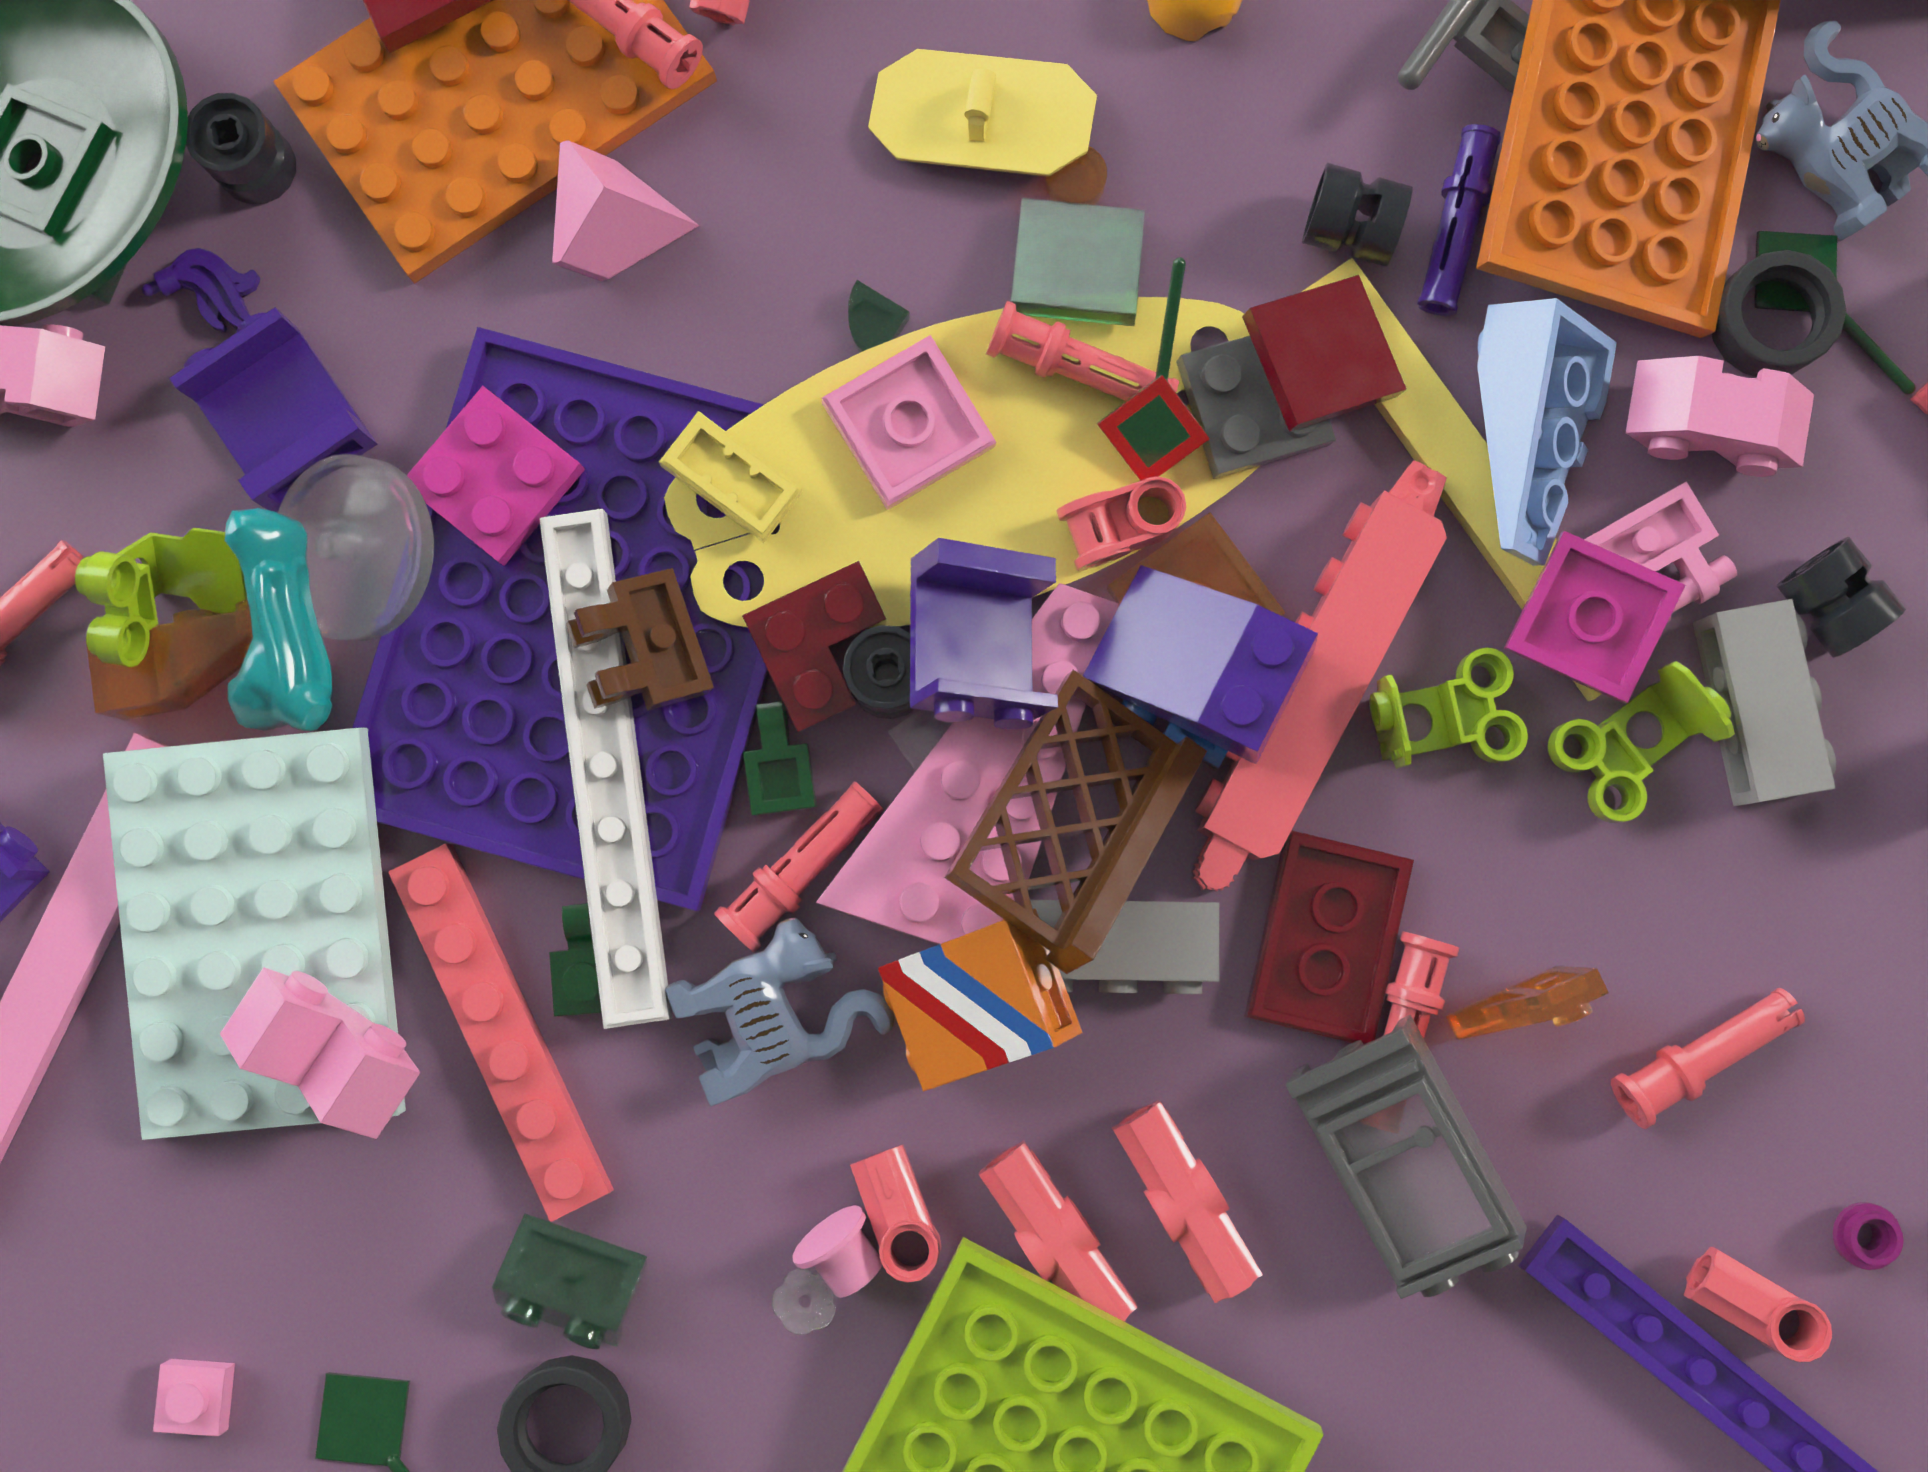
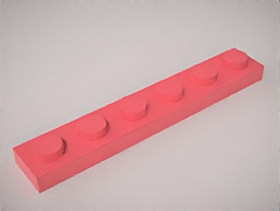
[388,843,614,1222]

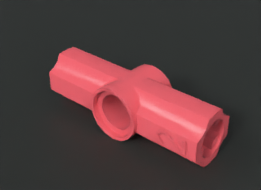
[1112,1100,1262,1303]
[979,1140,1138,1321]

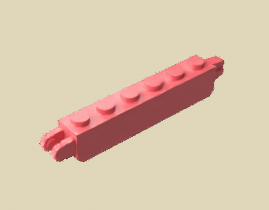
[1191,460,1447,892]

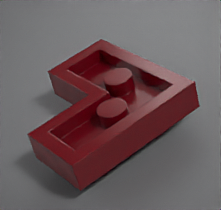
[742,561,886,732]

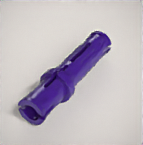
[1417,124,1502,316]

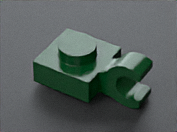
[743,701,817,815]
[549,903,602,1017]

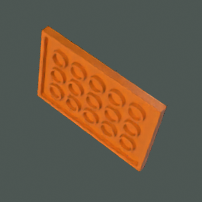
[273,0,717,284]
[1476,0,1781,338]

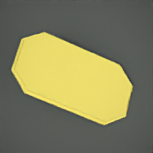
[868,49,1097,177]

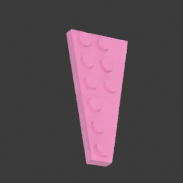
[816,583,1119,945]

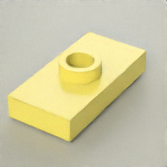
[659,411,802,543]

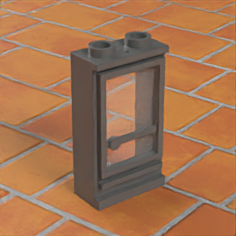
[1285,1015,1527,1299]

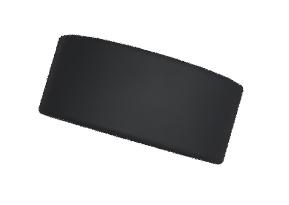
[1712,250,1846,377]
[497,1355,632,1472]

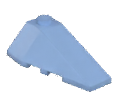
[1477,298,1617,566]

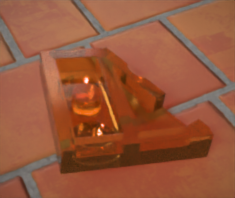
[1446,966,1609,1040]

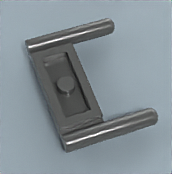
[1397,0,1530,93]

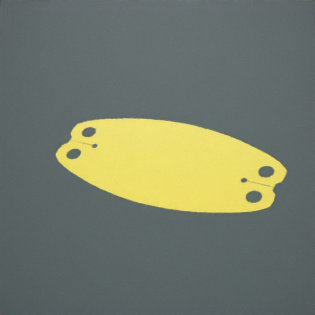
[664,297,1260,629]

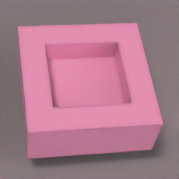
[153,1359,235,1436]

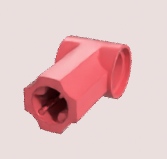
[850,1144,942,1283]
[1683,1246,1832,1362]

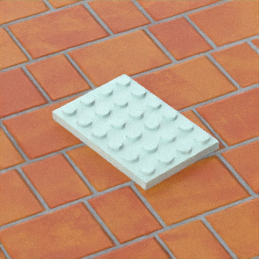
[103,728,406,1140]

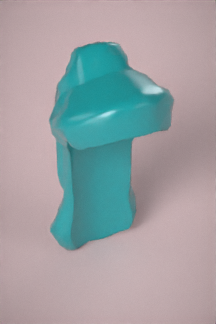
[224,508,332,731]

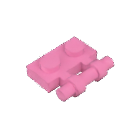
[1584,482,1737,623]

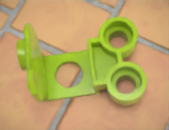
[75,527,249,667]
[1369,648,1528,769]
[1548,661,1735,823]

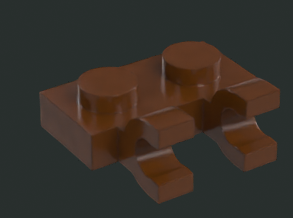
[566,568,714,711]

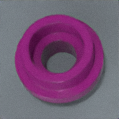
[1833,1202,1904,1270]

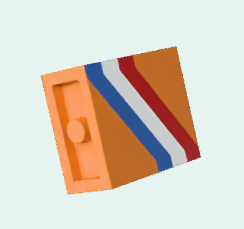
[878,908,1083,1092]

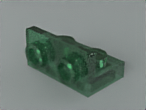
[492,1213,647,1350]

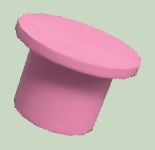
[792,1205,882,1298]

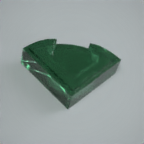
[848,280,910,353]

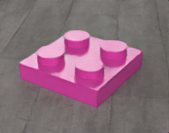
[401,386,585,566]
[1504,531,1686,703]

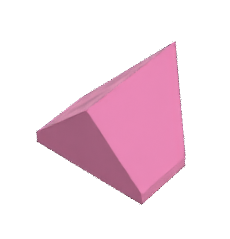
[552,140,700,281]

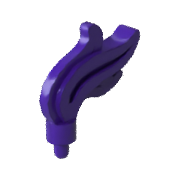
[142,248,260,332]

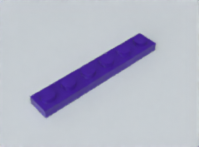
[1518,1215,1879,1472]

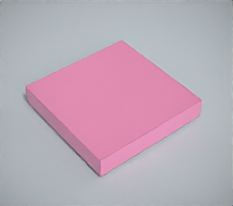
[822,335,996,510]

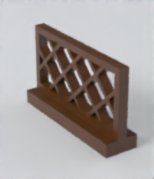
[944,669,1207,974]

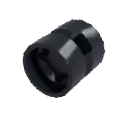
[186,93,296,204]
[1302,163,1413,267]
[1776,537,1906,658]
[843,625,915,719]

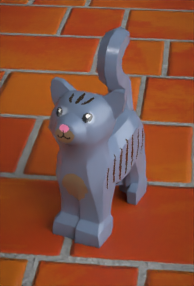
[1755,21,1928,241]
[665,918,894,1107]

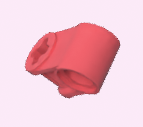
[1056,476,1186,571]

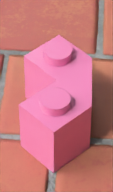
[0,324,105,427]
[1626,356,1814,477]
[220,967,421,1139]

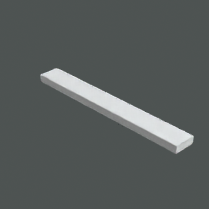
[540,509,672,1029]

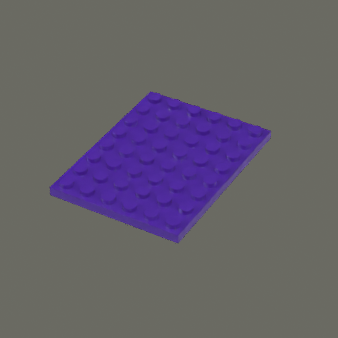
[352,327,780,911]

